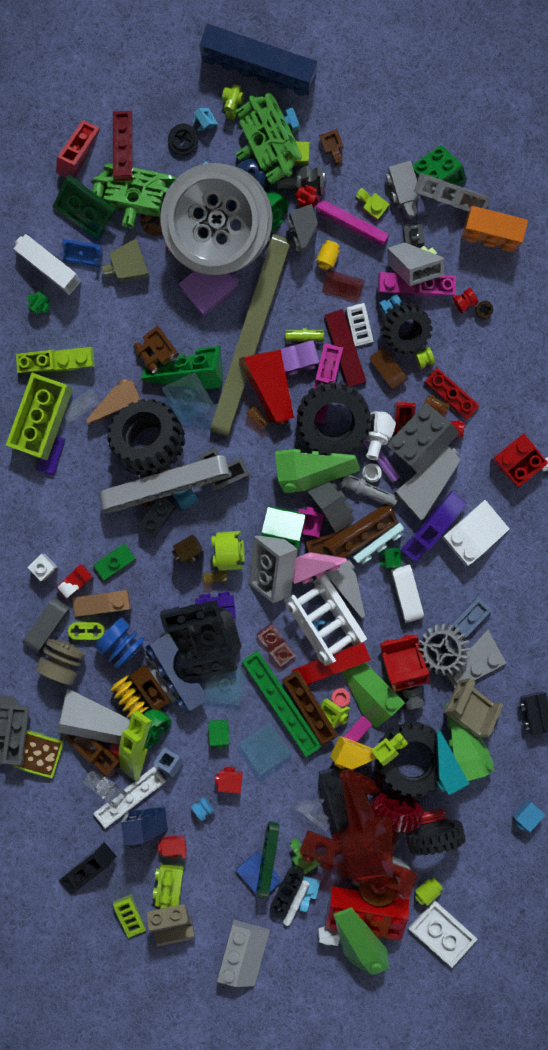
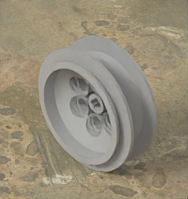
[160,163,272,275]

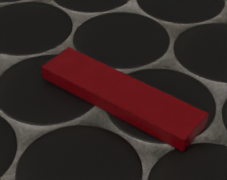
[113,110,133,181]
[325,309,366,387]

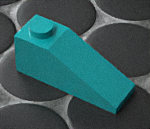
[435,729,469,795]

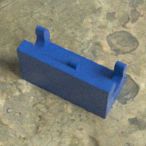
[61,239,103,268]

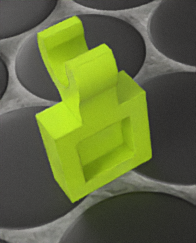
[356,188,390,220]
[371,733,408,766]

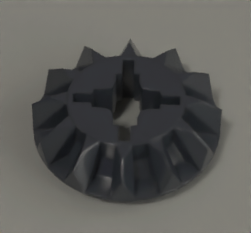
[168,124,199,155]

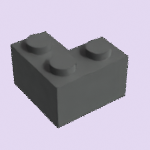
[198,448,250,492]
[307,481,355,533]

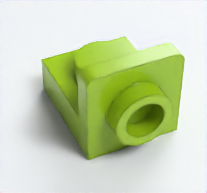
[321,699,351,728]

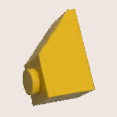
[330,736,377,769]

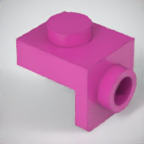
[298,507,324,537]

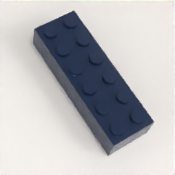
[200,23,317,96]

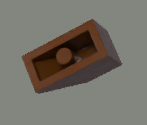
[129,665,170,710]

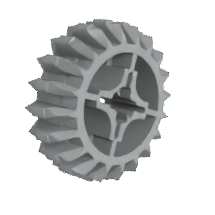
[418,623,471,676]

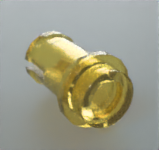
[203,570,227,586]

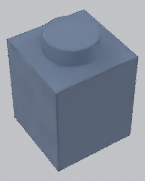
[154,747,183,778]

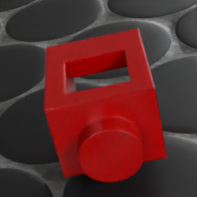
[158,835,187,858]

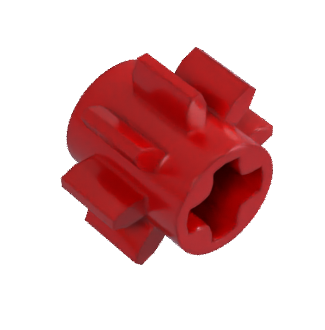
[295,185,319,208]

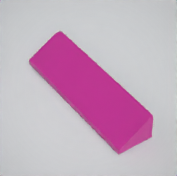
[316,200,389,247]

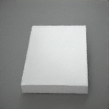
[409,900,478,968]

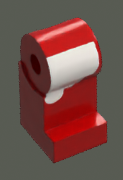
[56,564,94,599]

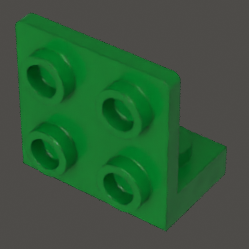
[412,145,467,202]

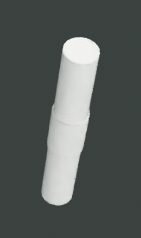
[283,880,310,926]

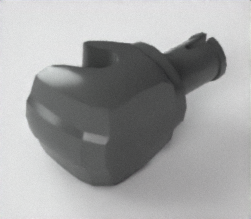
[278,166,327,197]

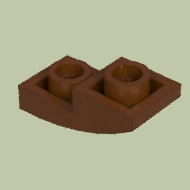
[369,347,408,391]

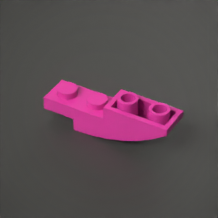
[378,272,456,296]

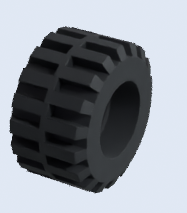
[380,302,433,355]

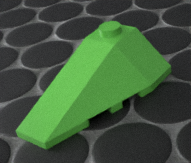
[275,449,360,493]
[342,646,405,728]
[446,702,494,781]
[334,907,389,975]

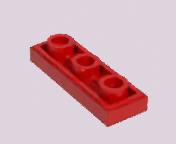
[424,368,480,420]

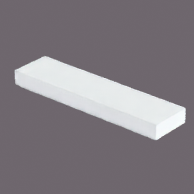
[93,766,166,828]

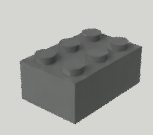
[387,402,459,475]

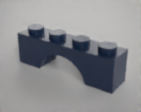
[145,633,209,713]

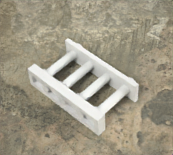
[284,575,367,666]

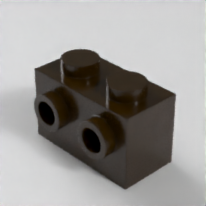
[172,534,204,564]

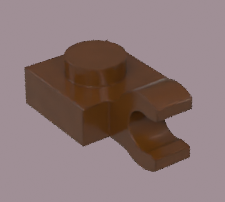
[319,129,344,167]

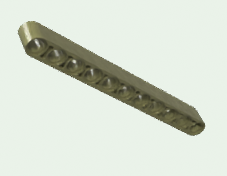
[210,234,292,437]

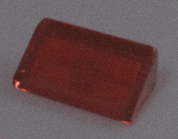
[322,270,365,302]

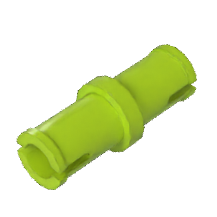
[286,328,324,343]

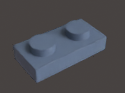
[451,597,492,638]

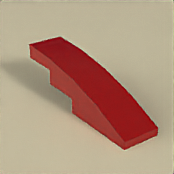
[292,642,371,685]

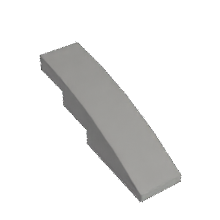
[413,173,490,211]

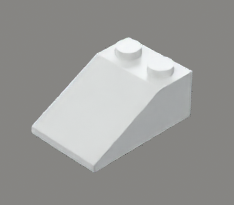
[441,500,509,566]

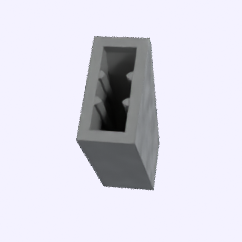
[388,243,444,286]

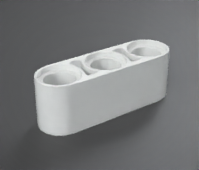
[391,565,424,623]

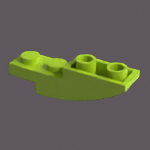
[16,347,95,373]
[119,711,151,782]

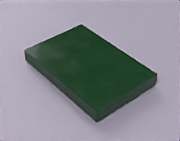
[52,175,116,240]

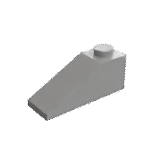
[327,559,365,618]

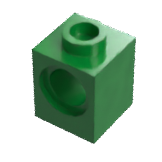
[208,719,230,749]

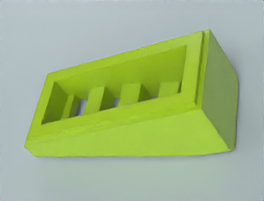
[113,894,146,938]

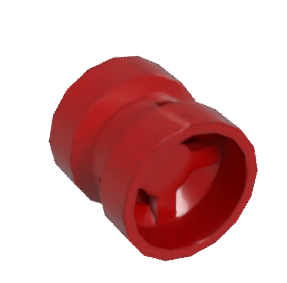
[452,287,479,314]

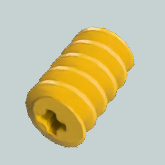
[110,675,149,718]

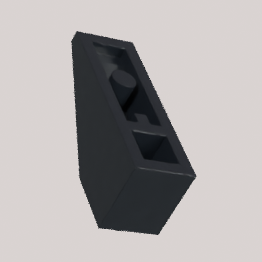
[59,842,117,895]

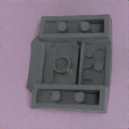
[0,695,30,766]

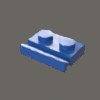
[236,851,282,899]

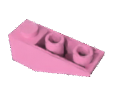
[293,552,347,584]

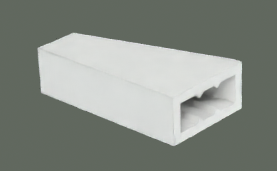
[13,234,81,296]

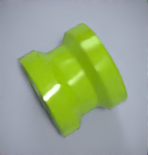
[414,346,435,369]

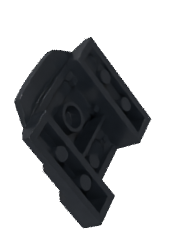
[160,600,242,683]

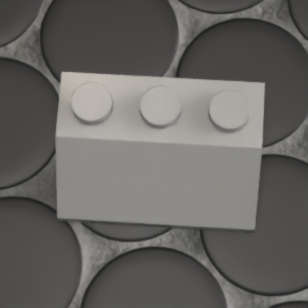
[249,536,297,603]
[217,919,270,987]

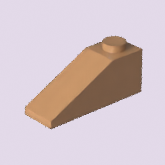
[86,379,141,425]
[72,590,132,617]

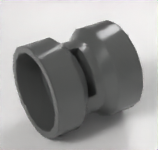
[402,686,425,710]

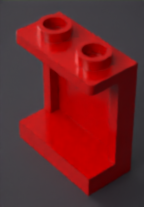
[380,634,430,692]

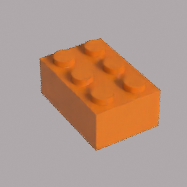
[461,206,528,252]

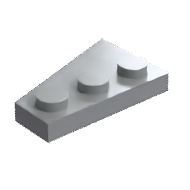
[447,629,506,689]

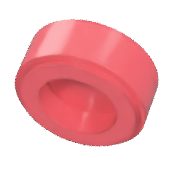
[331,688,350,708]

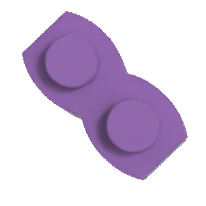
[280,340,320,376]

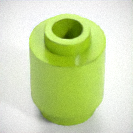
[415,877,444,906]

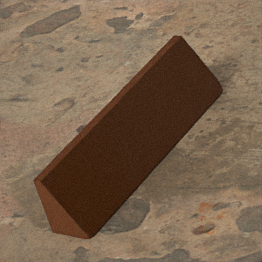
[324,504,398,558]
[282,670,338,745]

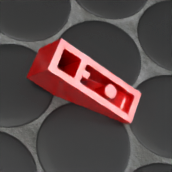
[56,120,100,178]

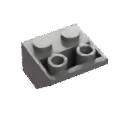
[287,204,318,256]

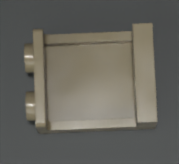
[444,678,503,738]
[147,904,195,947]

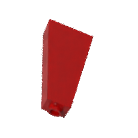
[239,350,294,425]

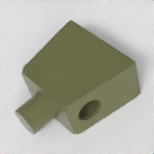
[102,239,150,282]

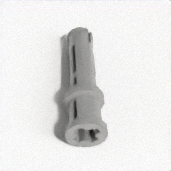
[340,475,399,508]

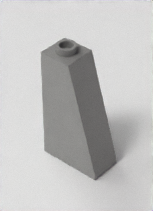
[395,446,461,521]
[57,689,130,745]

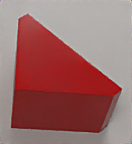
[393,402,416,434]

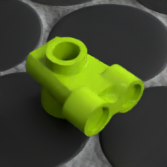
[222,85,244,120]

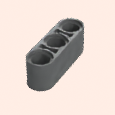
[22,597,70,653]

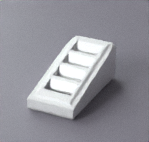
[346,303,373,347]

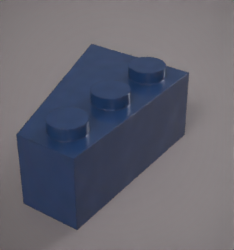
[121,807,168,848]

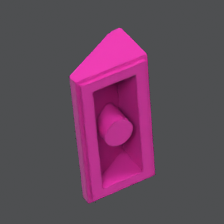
[344,716,372,742]

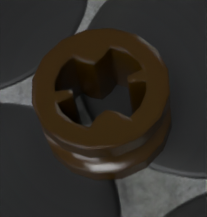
[475,301,494,319]

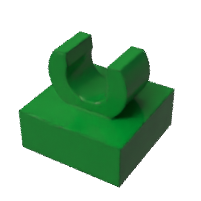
[379,548,401,568]

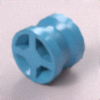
[191,796,215,821]

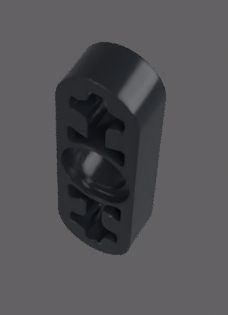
[270,865,304,918]

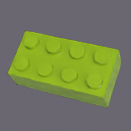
[6,373,73,460]

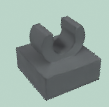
[403,224,425,246]

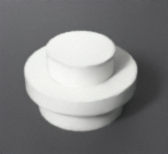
[362,463,382,483]

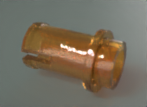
[424,395,449,415]
[246,406,270,430]

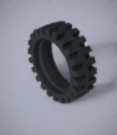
[406,819,466,855]

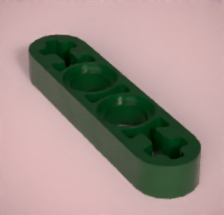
[256,821,279,899]

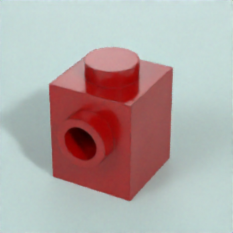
[214,766,243,794]

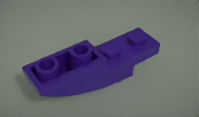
[401,491,467,562]

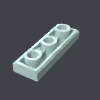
[353,523,404,564]

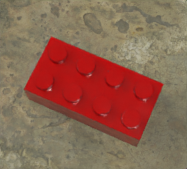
[325,886,409,941]

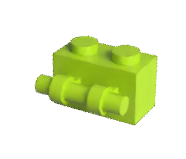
[152,863,184,909]

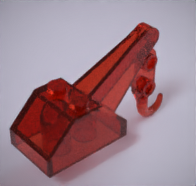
[340,770,393,882]

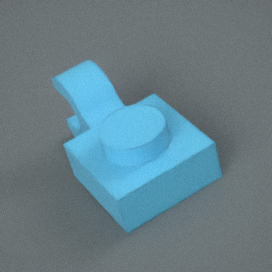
[297,875,321,912]

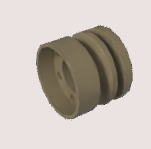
[35,639,86,685]

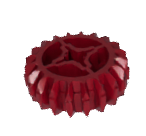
[371,791,424,834]

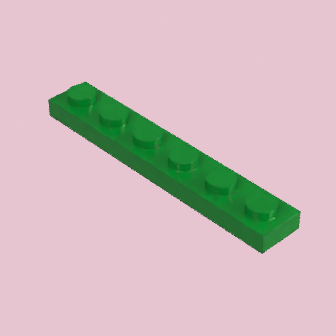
[242,650,322,757]

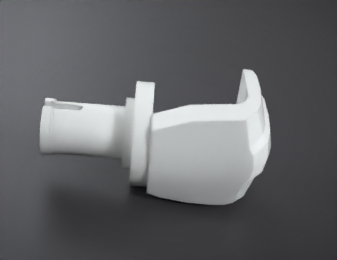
[366,411,396,460]

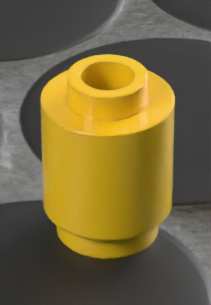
[316,240,340,271]

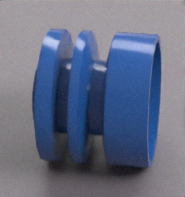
[94,617,145,669]

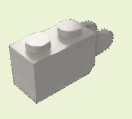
[386,161,420,220]

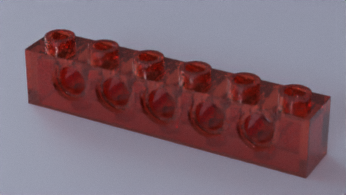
[299,830,418,900]

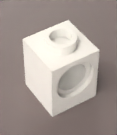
[27,554,58,581]

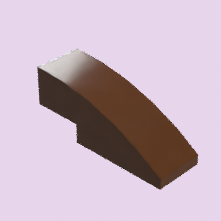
[65,734,120,777]

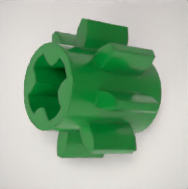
[26,291,51,315]

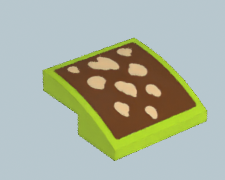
[13,730,64,778]

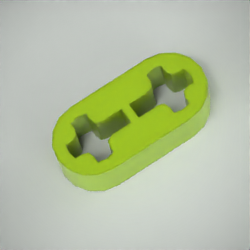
[68,622,105,640]

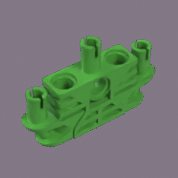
[236,93,302,185]
[91,164,177,228]

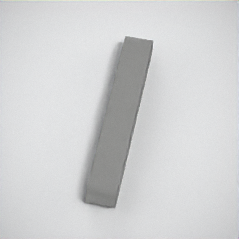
[99,455,230,513]

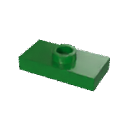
[93,543,136,580]

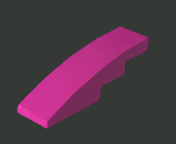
[314,343,343,425]

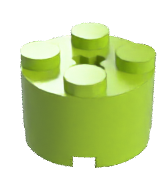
[211,531,245,571]

